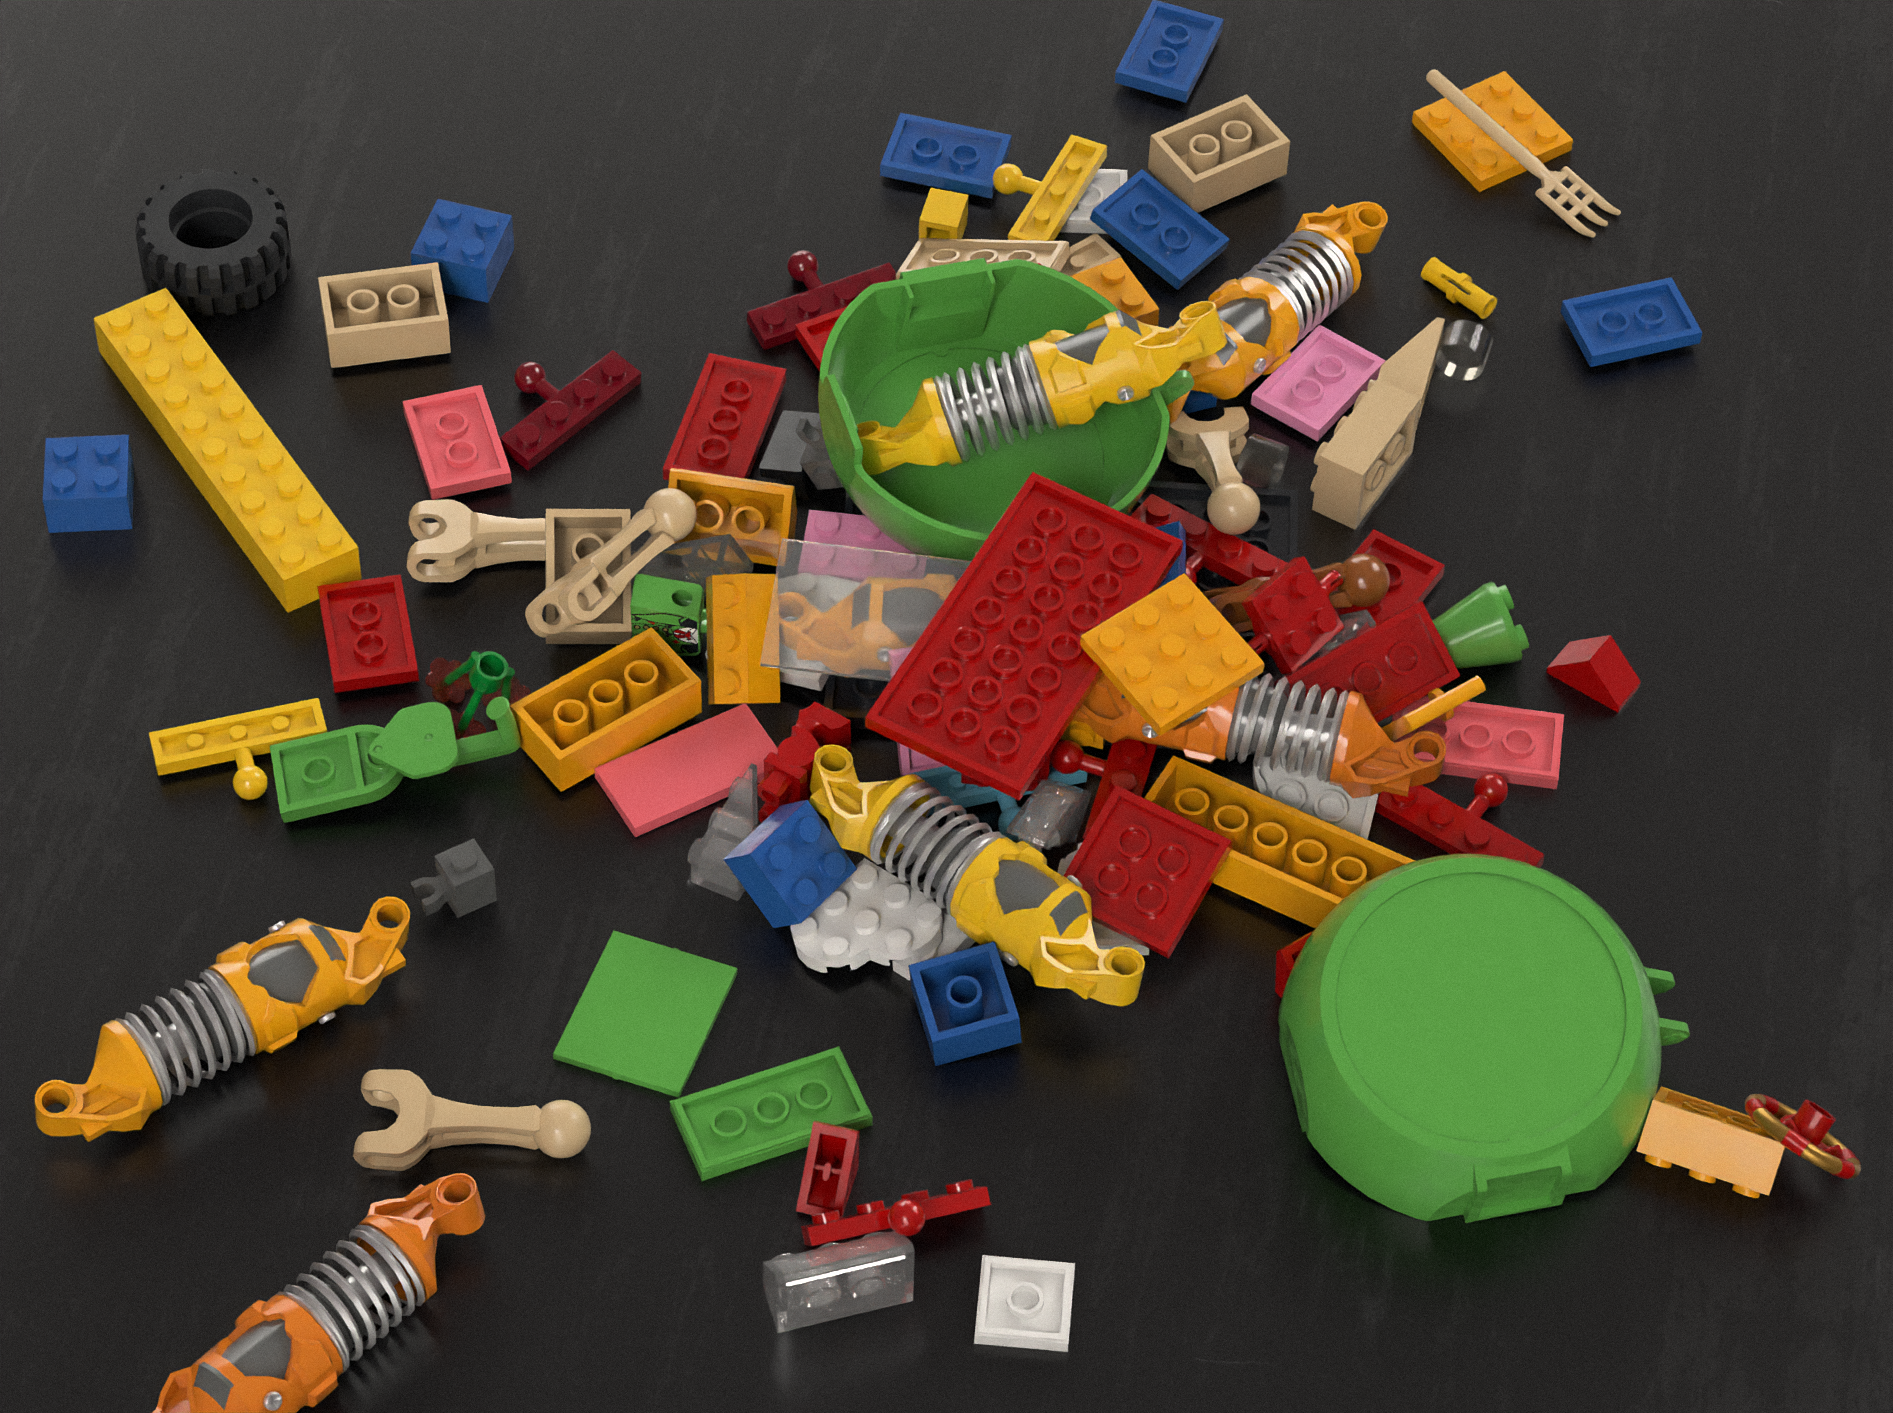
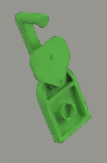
[270,697,521,823]

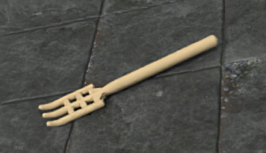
[1426,69,1621,238]

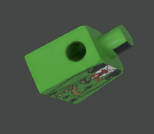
[630,574,707,656]

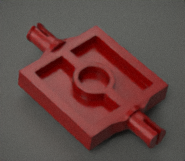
[1241,556,1345,674]

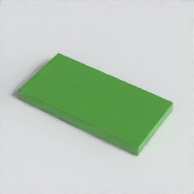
[670,1047,872,1181]

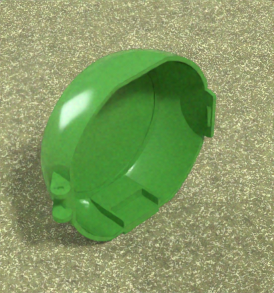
[818,258,1194,570]
[1278,854,1690,1223]

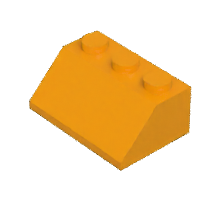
[666,468,797,567]
[706,573,780,705]
[1636,1086,1786,1198]

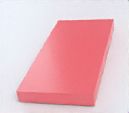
[1392,696,1564,789]
[594,704,778,837]

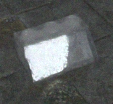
[763,1231,915,1333]

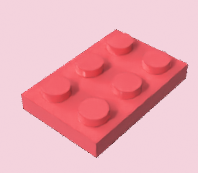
[403,385,512,500]

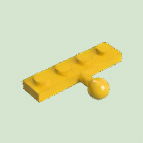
[993,134,1107,241]
[149,698,327,800]

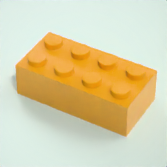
[510,627,702,792]

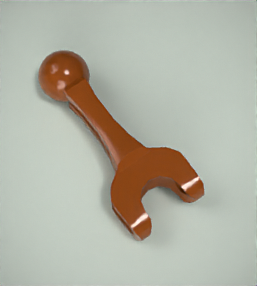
[1202,554,1390,633]

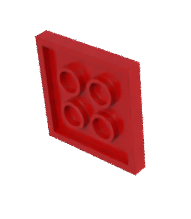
[1063,785,1233,958]

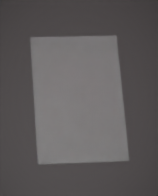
[760,538,971,682]

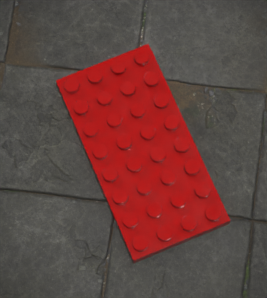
[865,472,1183,801]

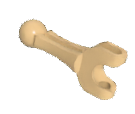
[1165,407,1260,535]
[525,488,697,638]
[407,499,545,582]
[353,1069,591,1171]

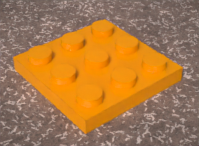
[1412,71,1573,192]
[1080,573,1264,736]

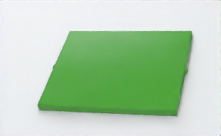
[553,931,738,1098]

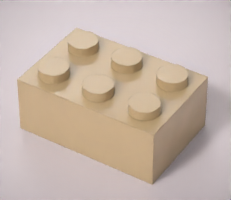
[1148,94,1290,213]
[318,262,451,368]
[1310,379,1421,530]
[545,509,632,644]

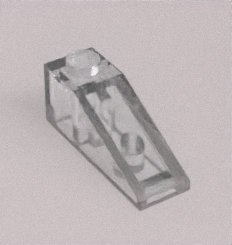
[631,534,754,602]

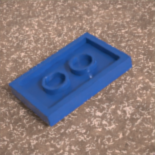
[1115,0,1224,103]
[880,113,1012,199]
[1090,169,1230,290]
[1560,277,1703,367]

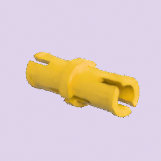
[1421,257,1497,319]

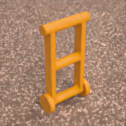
[1382,676,1486,741]

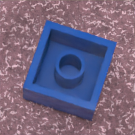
[411,199,514,303]
[43,435,134,533]
[723,800,857,928]
[908,941,1022,1066]

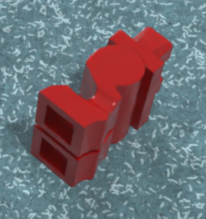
[757,701,851,823]

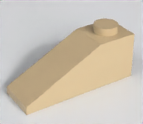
[1366,317,1445,430]

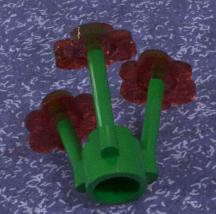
[425,651,531,740]

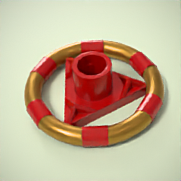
[1745,1094,1861,1179]

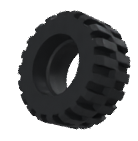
[135,169,292,317]

